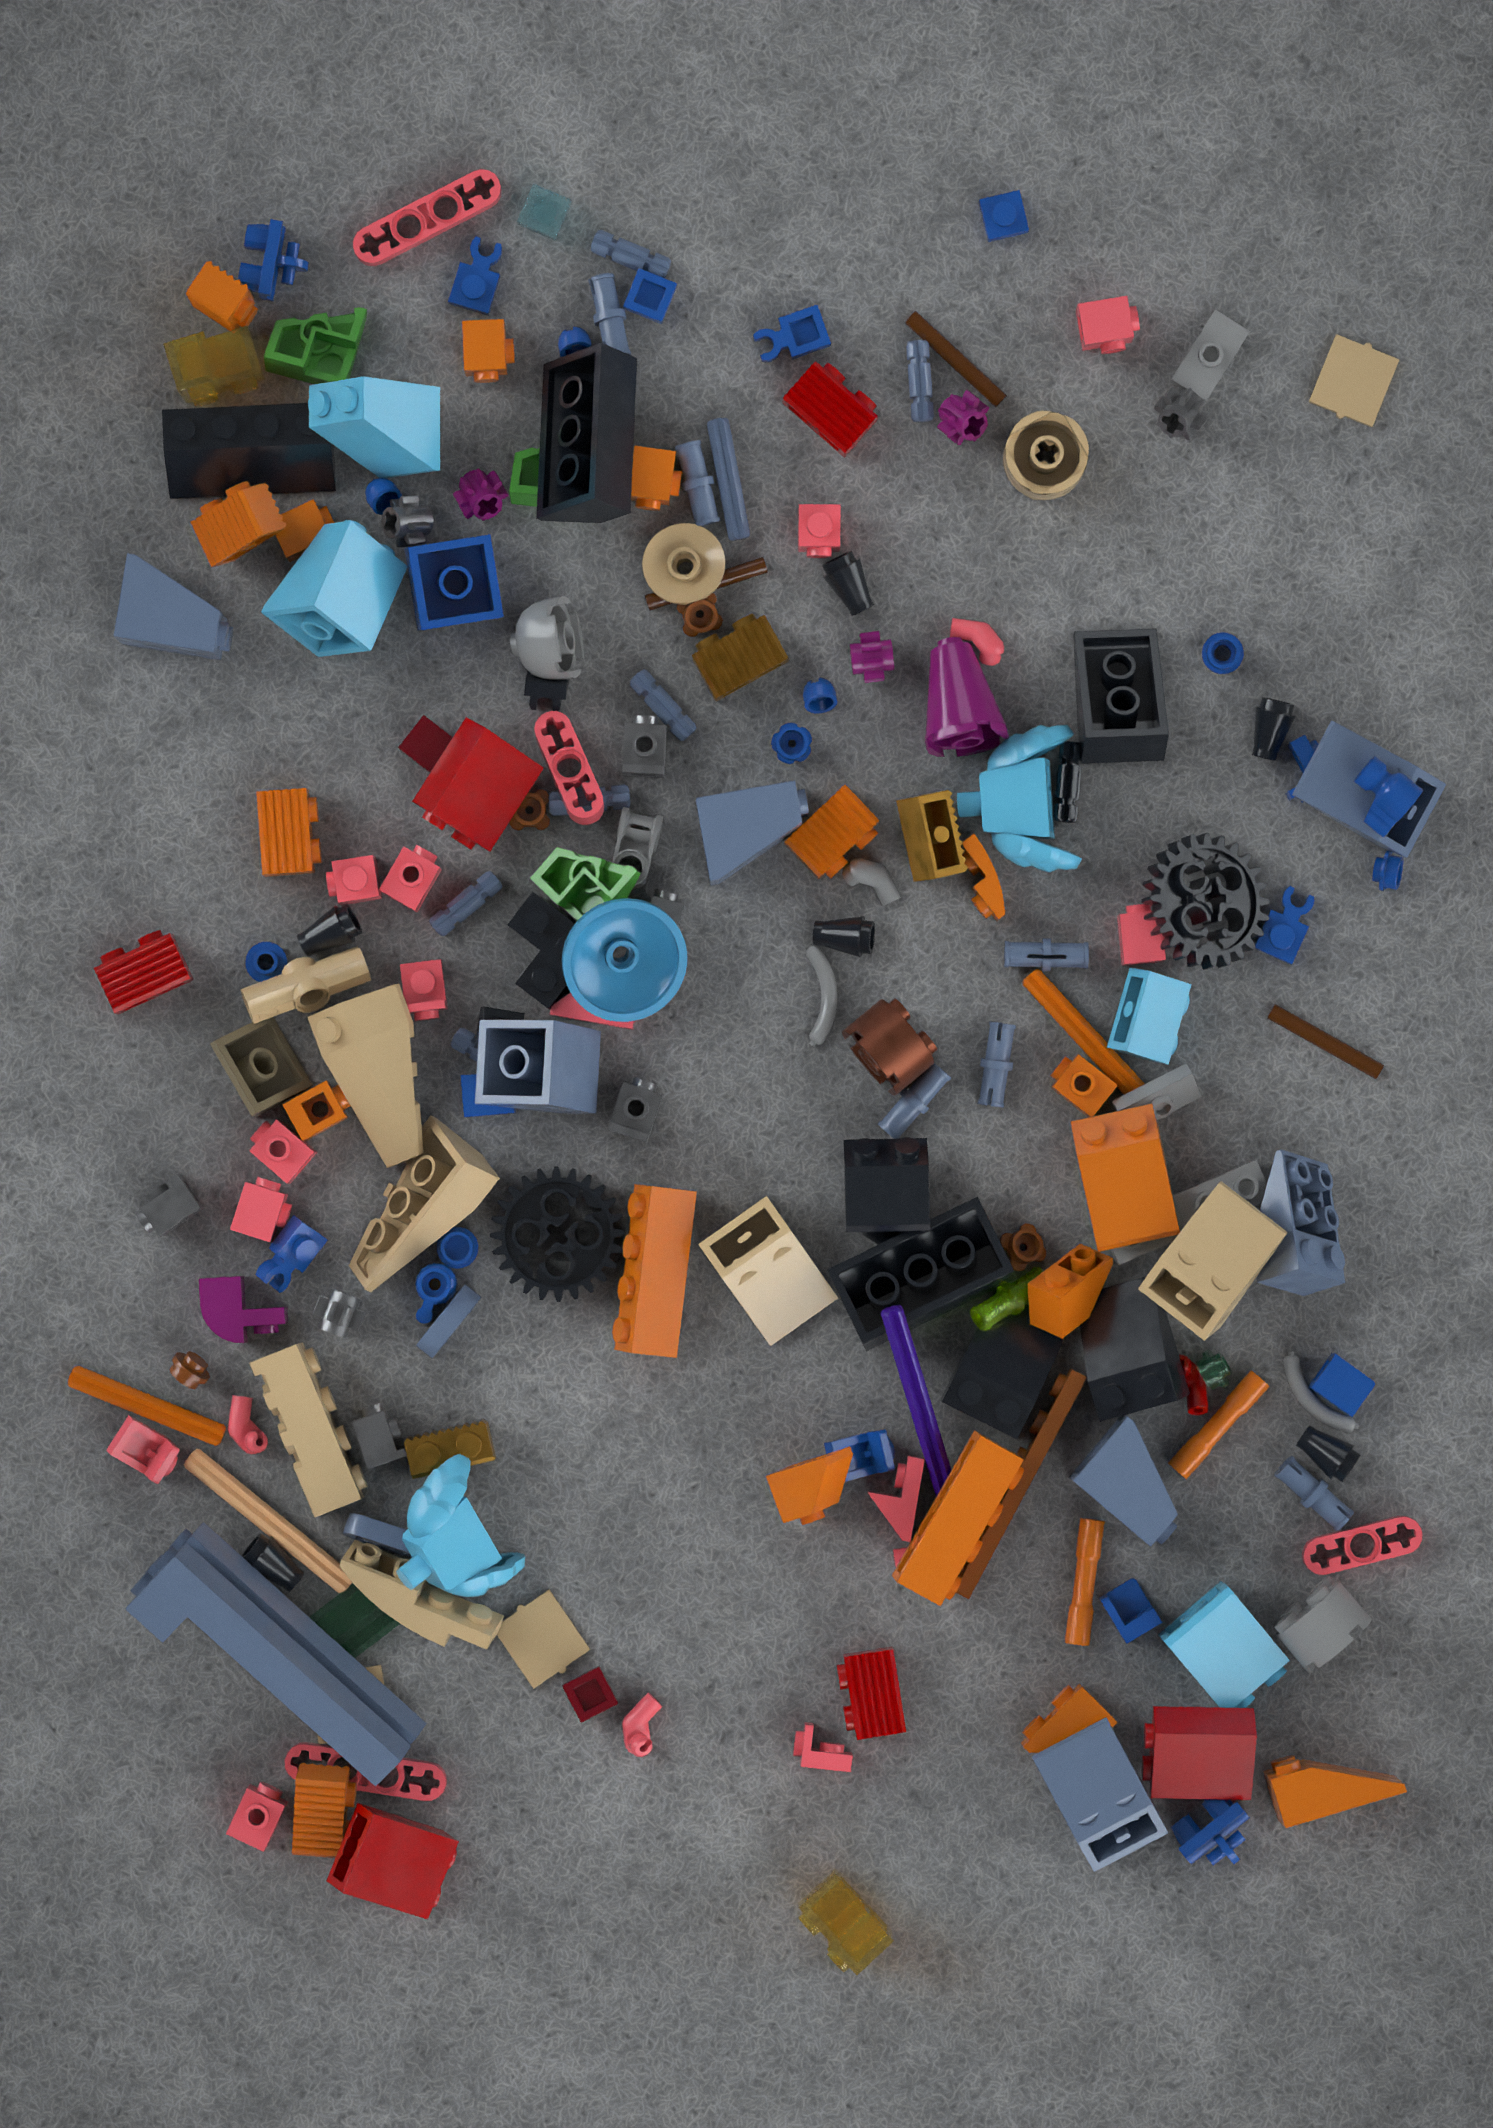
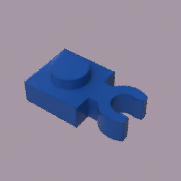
[448,236,502,316]
[753,305,831,363]
[1255,886,1314,965]
[255,1215,328,1293]

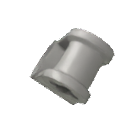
[612,806,664,890]

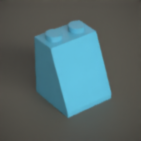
[308,376,440,478]
[261,520,408,657]
[1158,1581,1290,1708]

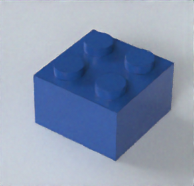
[404,534,504,631]

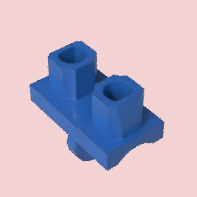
[238,219,309,301]
[1171,1799,1250,1866]

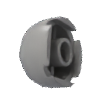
[510,596,584,681]

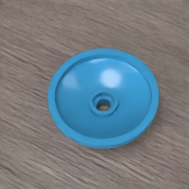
[562,898,687,1022]

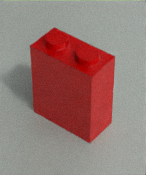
[412,717,544,852]
[1141,1706,1257,1800]
[326,1803,459,1920]

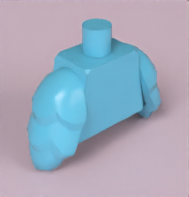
[957,725,1082,873]
[396,1454,525,1597]

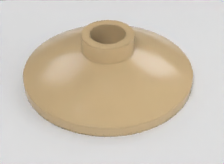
[642,523,726,605]

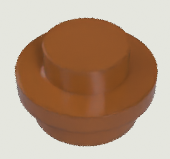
[169,1351,210,1389]

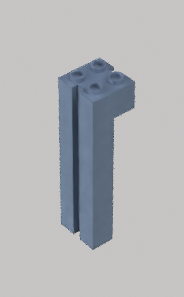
[125,1522,427,1787]

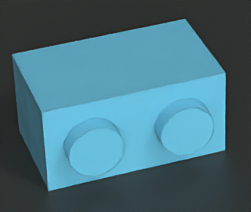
[1107,968,1192,1065]

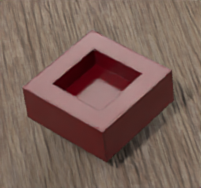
[562,1665,619,1723]

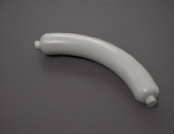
[805,943,838,1047]
[1283,1351,1359,1433]

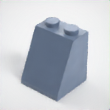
[114,553,233,660]
[696,780,809,885]
[475,1020,601,1114]
[1069,1415,1178,1547]

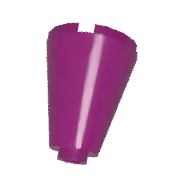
[925,637,1009,757]

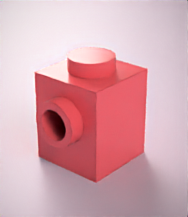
[1076,296,1140,354]
[798,504,841,558]
[379,845,442,912]
[326,855,382,905]
[1117,904,1166,966]
[249,1119,317,1184]
[230,1176,292,1242]
[226,1782,288,1852]

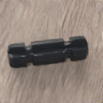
[1053,741,1082,823]

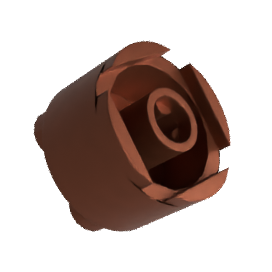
[842,998,937,1096]

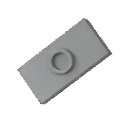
[1170,310,1250,402]
[1112,1064,1201,1120]

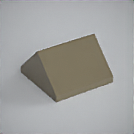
[210,1017,312,1117]

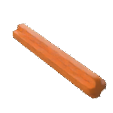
[1023,969,1145,1095]
[67,1366,226,1446]

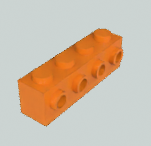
[612,1184,697,1358]
[892,1430,1024,1606]

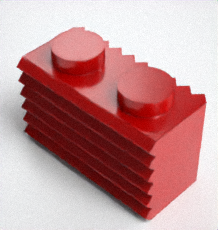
[782,361,878,458]
[94,930,194,1015]
[836,1646,906,1740]

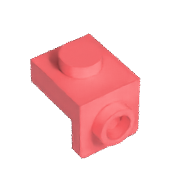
[106,1415,180,1484]

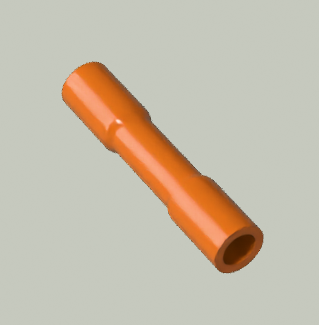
[1168,1370,1270,1480]
[1065,1518,1105,1646]

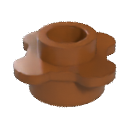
[676,593,723,637]
[509,789,550,831]
[999,1223,1046,1272]

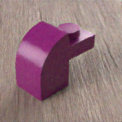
[199,1276,288,1343]

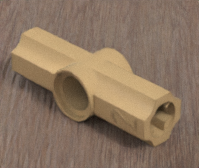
[240,946,371,1024]

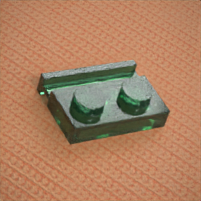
[309,1584,400,1658]

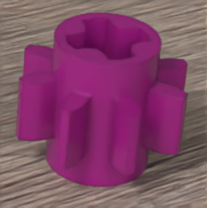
[937,390,989,445]
[453,468,508,521]
[850,631,894,683]

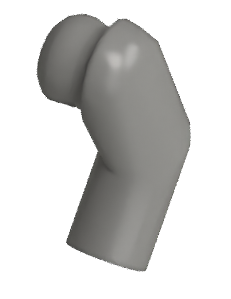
[842,858,901,907]

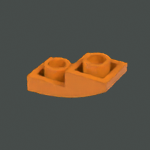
[961,833,1005,921]

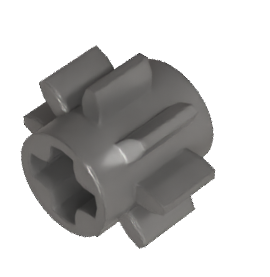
[1154,386,1208,440]
[381,495,434,548]
[312,1288,366,1338]

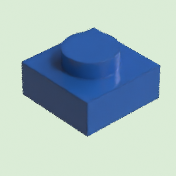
[979,190,1029,242]
[623,268,677,324]

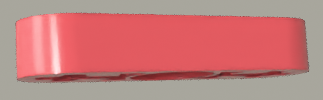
[534,711,604,825]
[1302,1516,1422,1575]

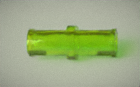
[970,1266,1044,1331]

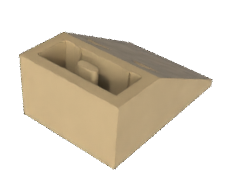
[1138,1181,1288,1341]
[698,1196,838,1346]

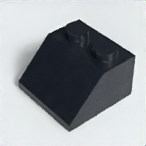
[843,1137,930,1232]

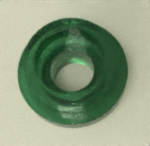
[1195,1349,1232,1390]

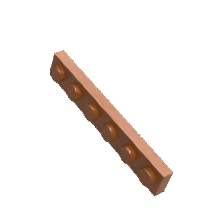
[956,1368,1087,1599]

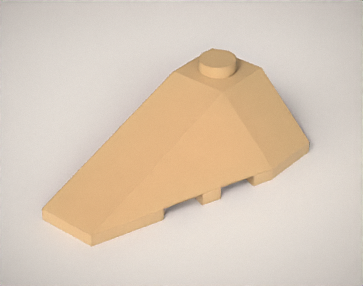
[308,983,424,1168]
[349,1116,500,1292]

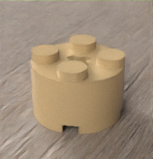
[1003,411,1089,500]

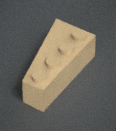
[249,1342,368,1517]

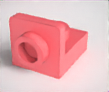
[400,959,448,1021]
[793,1722,853,1772]

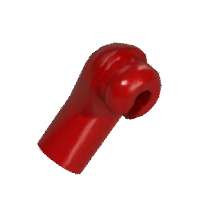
[1179,1354,1208,1415]

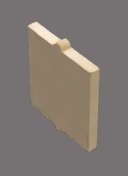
[1309,334,1399,427]
[496,1589,590,1689]

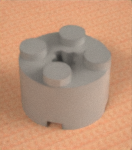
[1274,1576,1372,1673]

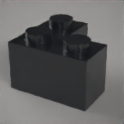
[507,891,575,1010]

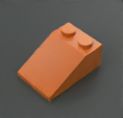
[1071,1104,1180,1252]
[1263,1755,1407,1828]

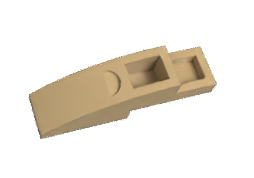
[339,1539,504,1649]

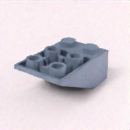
[1292,721,1446,858]
[1256,1149,1345,1296]
[1032,1717,1168,1872]

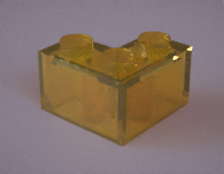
[163,326,265,407]
[798,1869,894,1975]

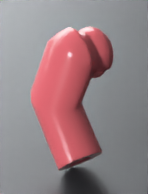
[950,618,1004,666]
[228,1395,268,1454]
[622,1693,663,1757]

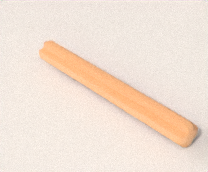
[184,1449,352,1594]

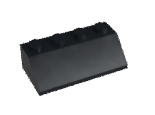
[536,343,637,523]
[162,403,336,499]
[827,1197,1016,1352]

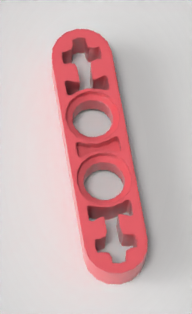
[353,169,502,266]
[285,1742,447,1801]

